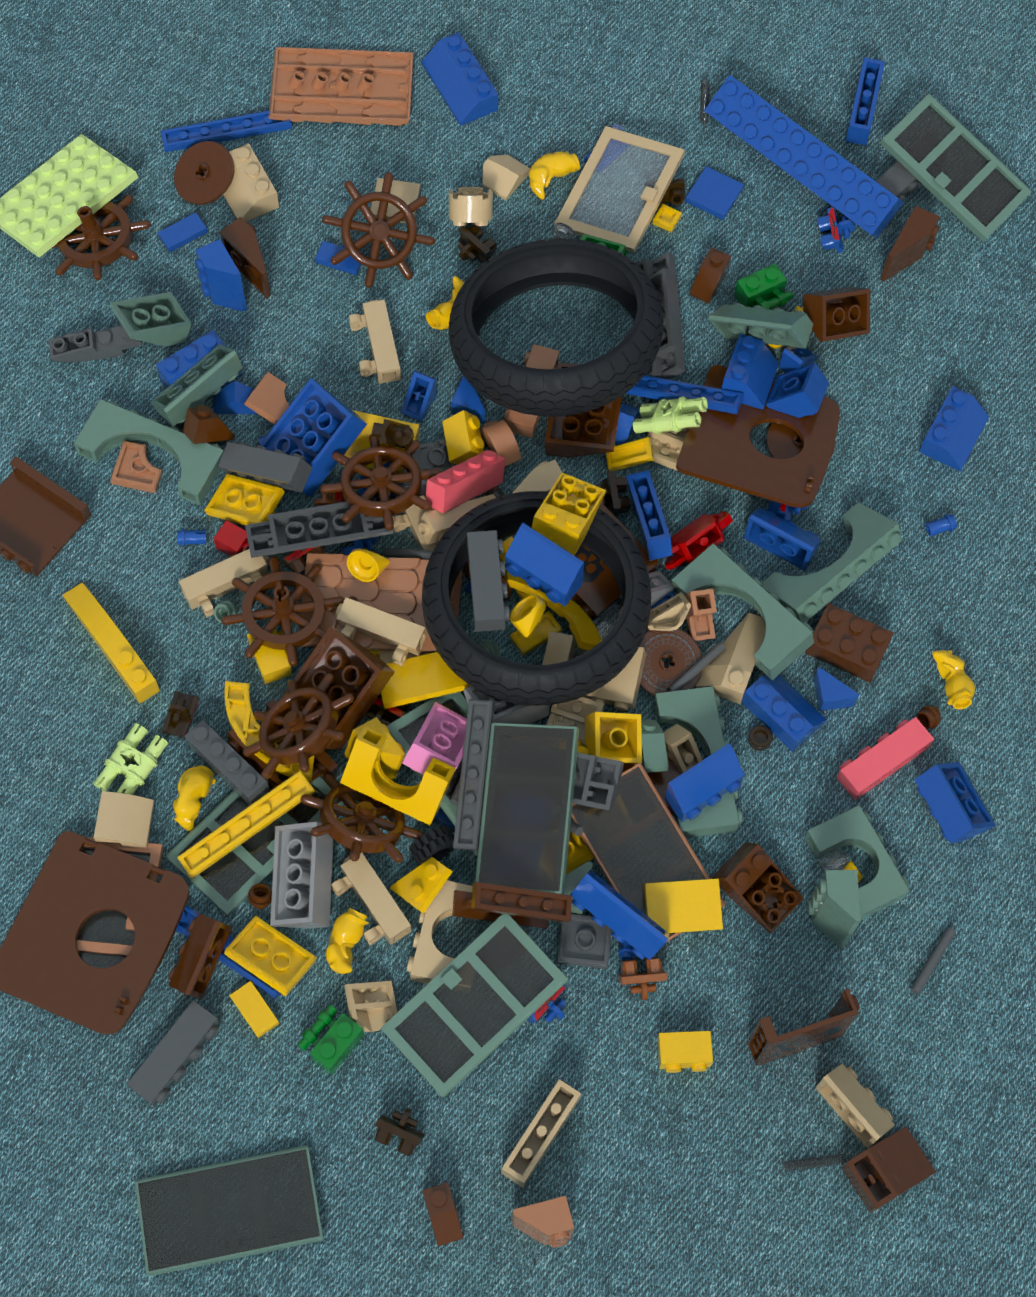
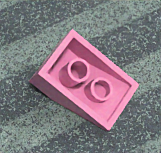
[402,702,467,775]

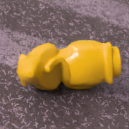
[529,151,580,200]
[425,276,465,330]
[932,650,975,709]
[173,765,216,831]
[326,908,369,974]

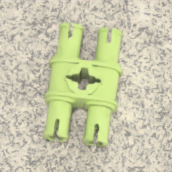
[633,396,708,434]
[93,723,169,795]

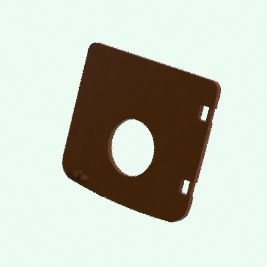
[676,365,840,508]
[0,831,190,1035]

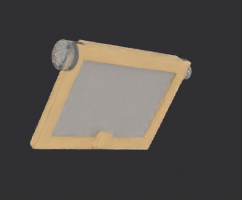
[552,124,685,253]

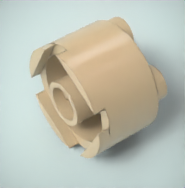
[449,187,493,226]

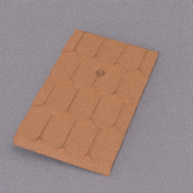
[268,47,413,126]
[299,553,463,654]

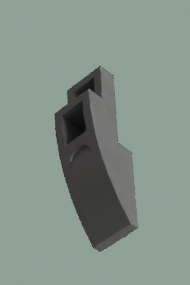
[49,325,143,362]

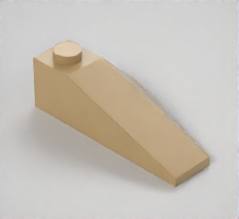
[695,613,766,704]

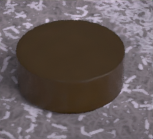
[748,725,773,751]

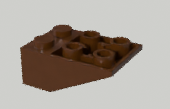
[712,842,804,933]
[841,1127,936,1214]

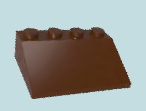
[545,362,622,458]
[281,626,395,750]

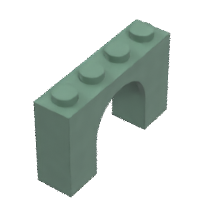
[804,805,910,920]

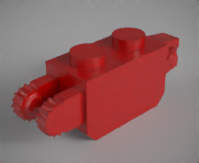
[663,511,733,570]

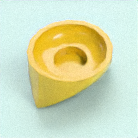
[347,549,390,582]
[509,594,546,638]

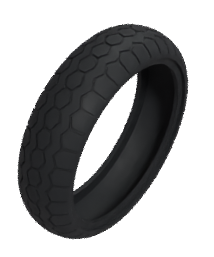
[449,238,664,417]
[422,491,651,706]

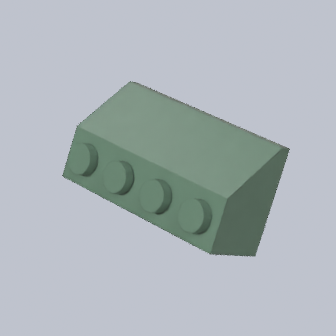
[708,303,813,349]
[150,344,243,427]
[807,870,861,947]

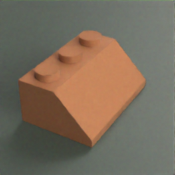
[512,1196,574,1248]

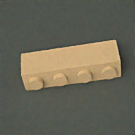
[501,1079,581,1188]

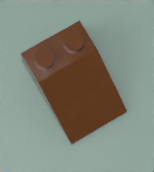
[880,206,940,281]
[220,217,270,299]

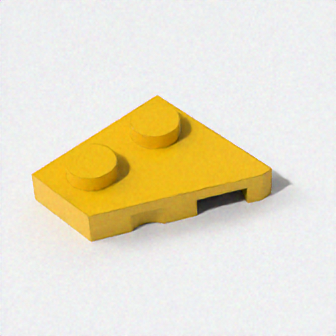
[390,857,453,913]

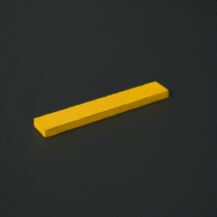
[177,770,316,879]

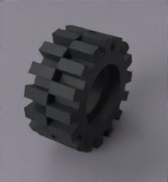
[409,826,455,866]

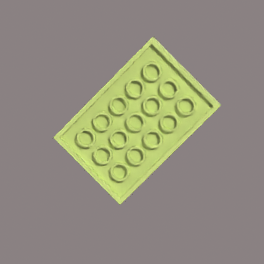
[0,134,138,258]

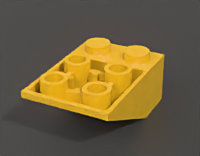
[532,473,606,556]

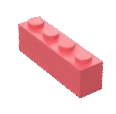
[425,450,505,513]
[837,717,934,800]

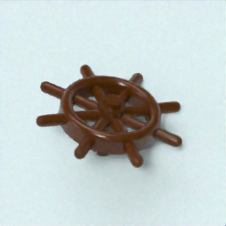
[322,172,435,288]
[52,195,151,280]
[320,434,442,530]
[221,556,345,666]
[243,673,354,779]
[300,774,424,863]

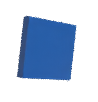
[685,166,744,220]

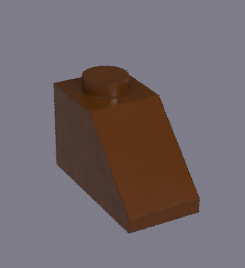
[689,247,731,304]
[183,405,235,444]
[422,1182,463,1247]

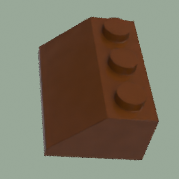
[803,287,870,342]
[168,914,233,999]

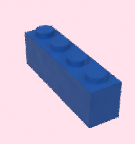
[845,57,885,146]
[626,470,672,561]

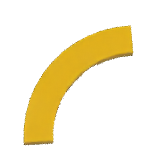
[504,568,602,650]
[224,681,314,781]

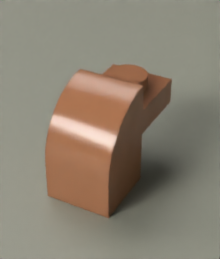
[480,420,522,466]
[685,589,717,642]

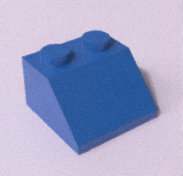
[766,363,829,418]

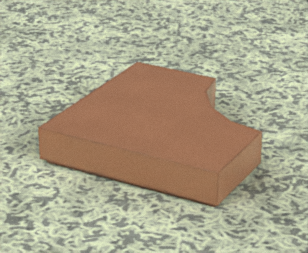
[244,372,289,425]
[110,441,163,493]

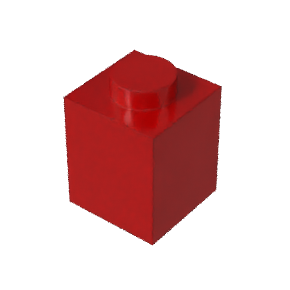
[213,520,249,557]

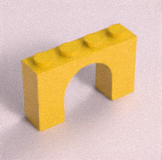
[340,725,456,825]

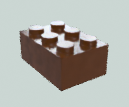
[805,603,894,683]

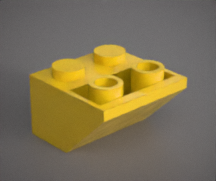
[344,717,405,780]

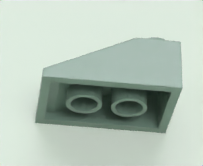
[110,292,192,347]

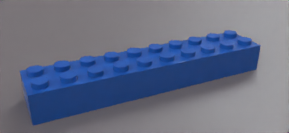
[704,75,904,239]

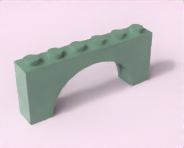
[74,399,224,506]
[762,502,902,623]
[672,544,814,680]
[654,686,742,838]

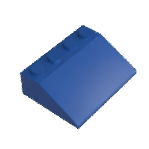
[260,378,367,497]

